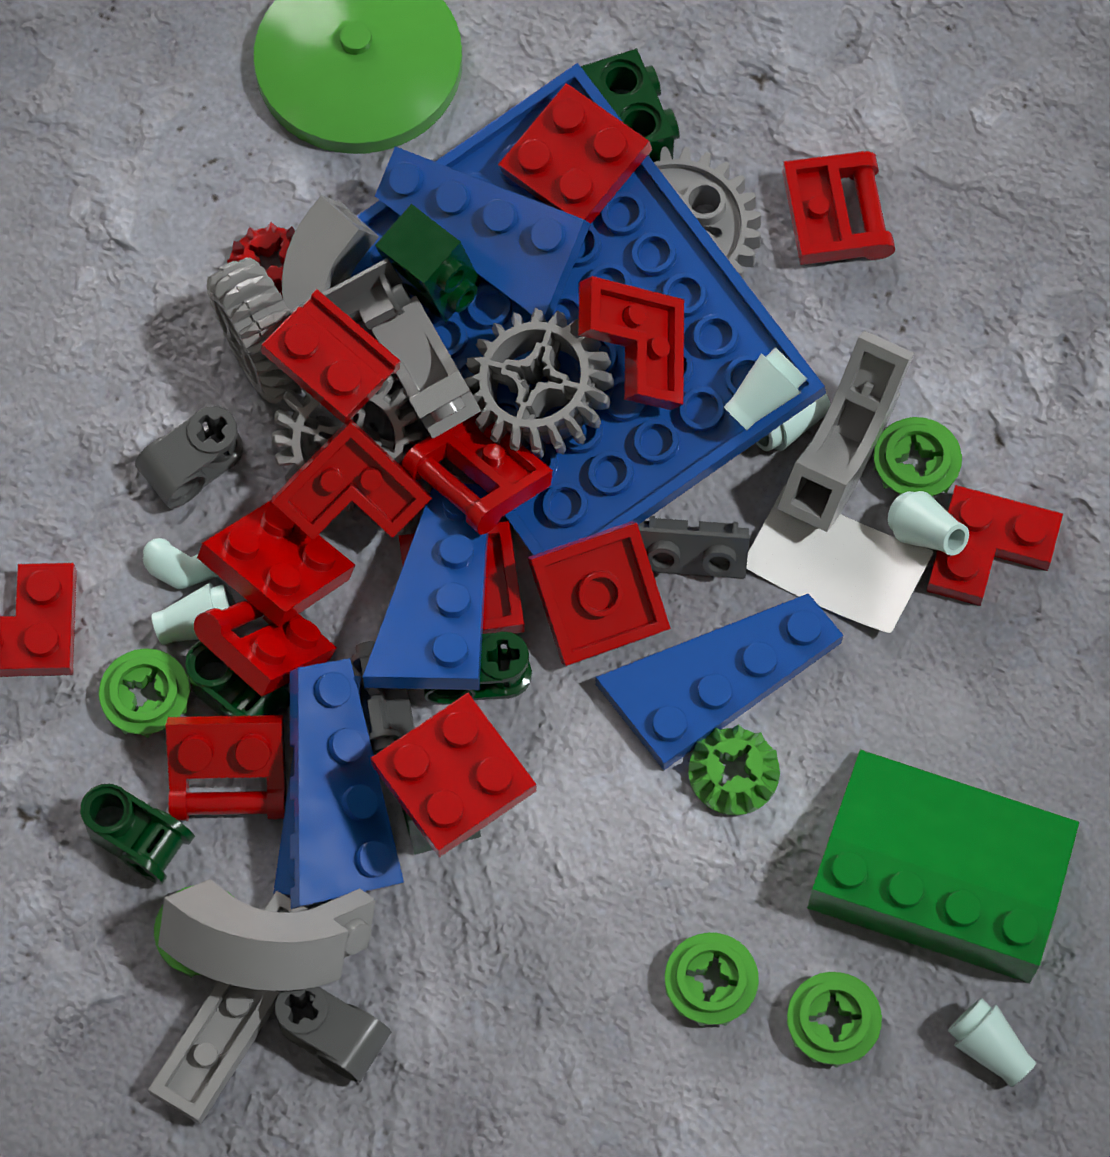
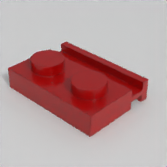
[261,289,401,425]

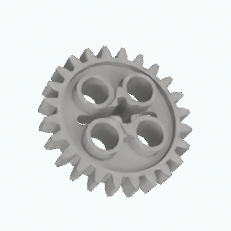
[654,147,761,280]

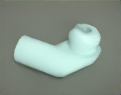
[143,538,217,589]

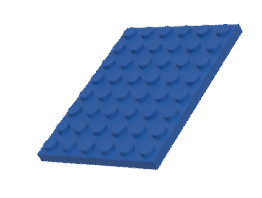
[350,63,826,555]

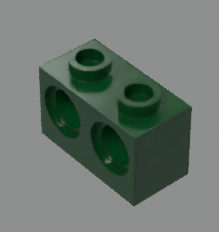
[581,48,680,162]
[375,204,481,323]

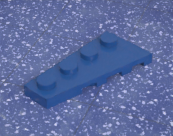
[375,146,591,323]
[363,484,489,690]
[595,593,843,770]
[290,658,404,909]

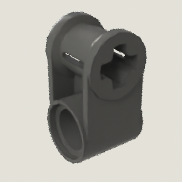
[135,406,243,509]
[275,986,391,1083]

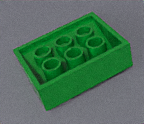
[807,749,1080,984]

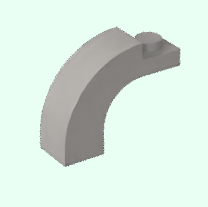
[282,195,398,382]
[371,296,481,439]
[777,330,914,532]
[158,879,376,991]

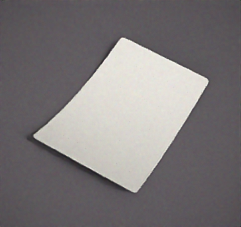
[746,485,933,633]

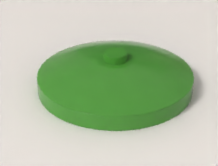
[254,0,462,154]

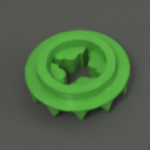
[874,417,962,497]
[99,649,191,738]
[688,724,780,815]
[665,932,759,1027]
[786,972,882,1068]

